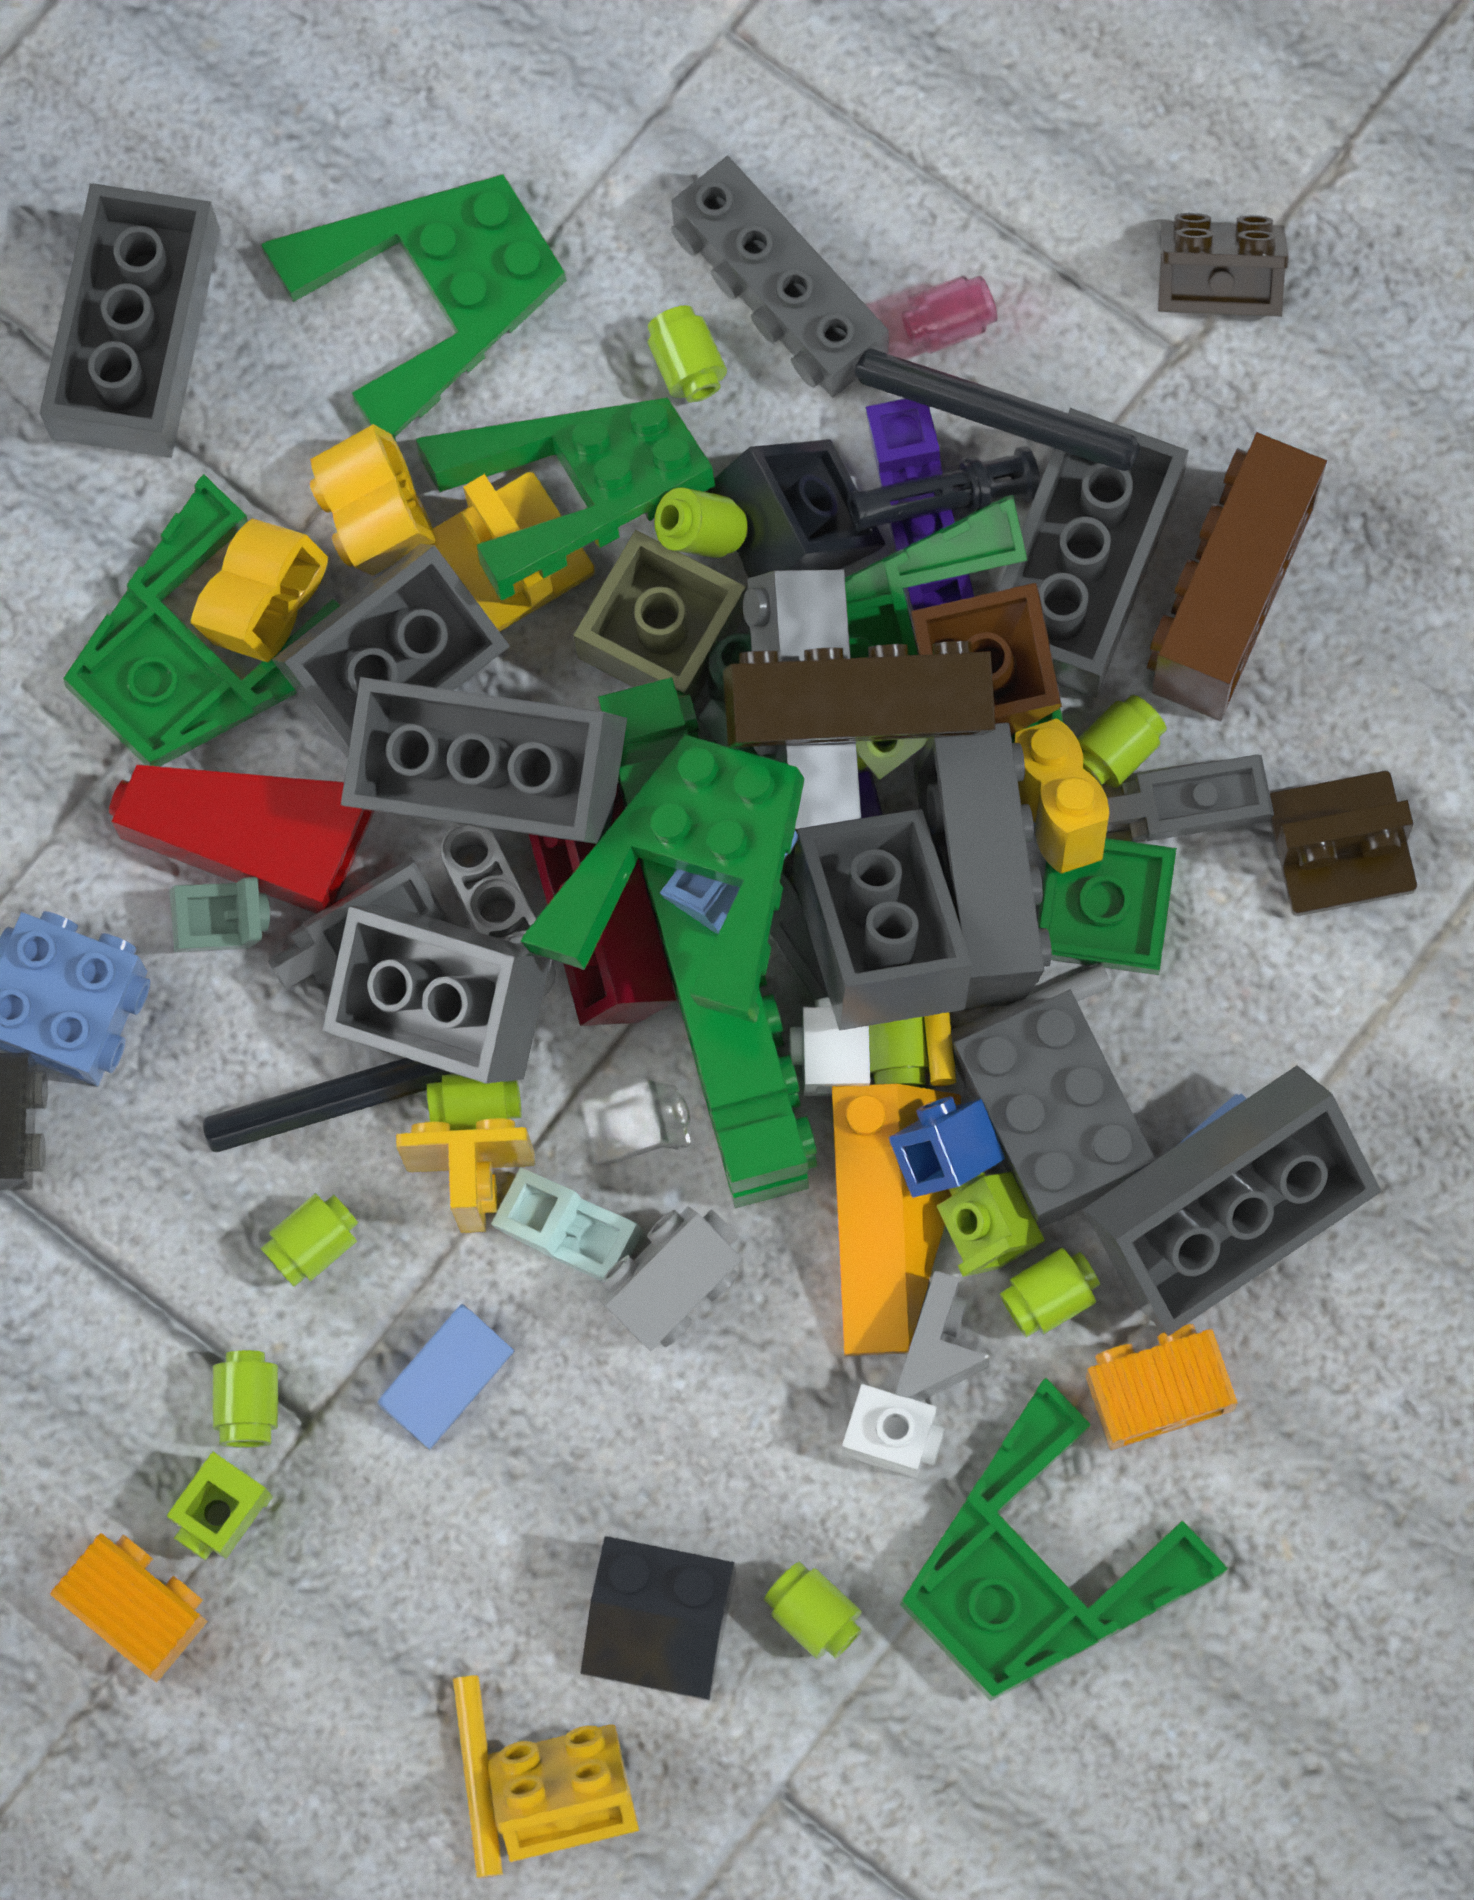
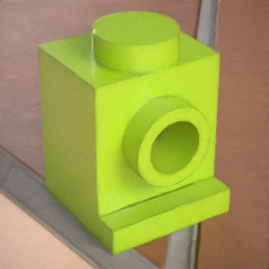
[937,1172,1045,1277]
[166,1451,273,1561]

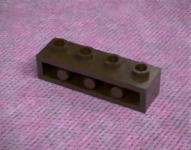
[723,641,996,748]

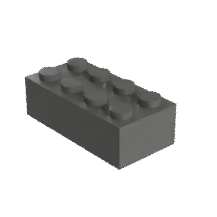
[39,183,220,458]
[997,408,1189,698]
[341,677,627,844]
[914,723,1052,1009]
[1083,1065,1382,1336]

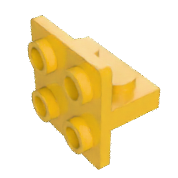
[431,472,595,632]
[396,1118,535,1233]
[488,1724,639,1862]

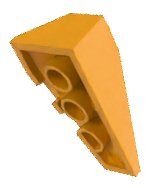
[832,1084,961,1356]

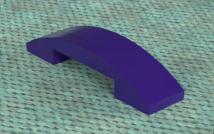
[866,399,974,619]

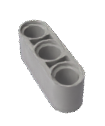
[440,823,556,997]

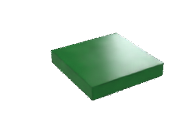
[1038,838,1177,976]

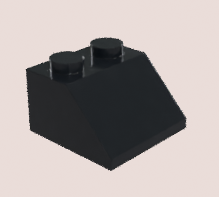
[706,439,886,578]
[580,1536,736,1701]

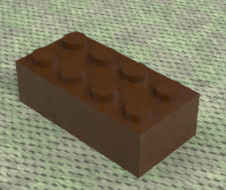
[1146,432,1327,721]

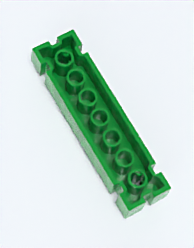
[598,677,818,1209]

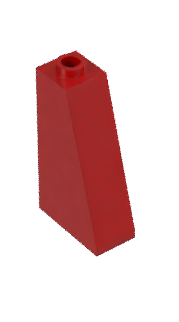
[109,765,375,914]

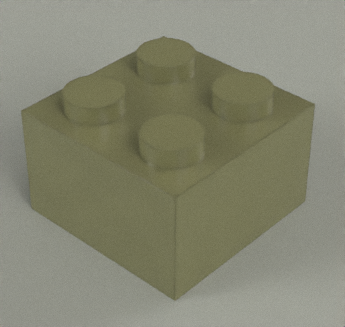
[573,529,746,705]

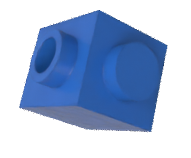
[889,1096,1005,1198]

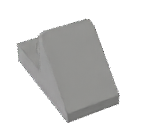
[895,1271,990,1401]

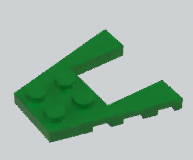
[261,174,566,442]
[416,397,715,600]
[63,474,340,767]
[845,495,1064,743]
[521,735,805,1023]
[900,1378,1228,1702]

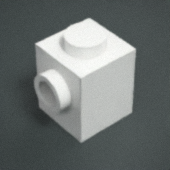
[789,997,870,1096]
[842,1384,945,1479]

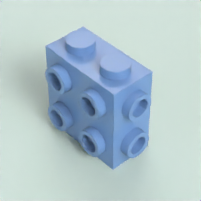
[0,911,150,1087]

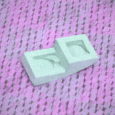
[491,1167,644,1281]

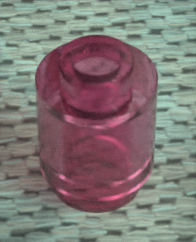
[901,275,998,354]

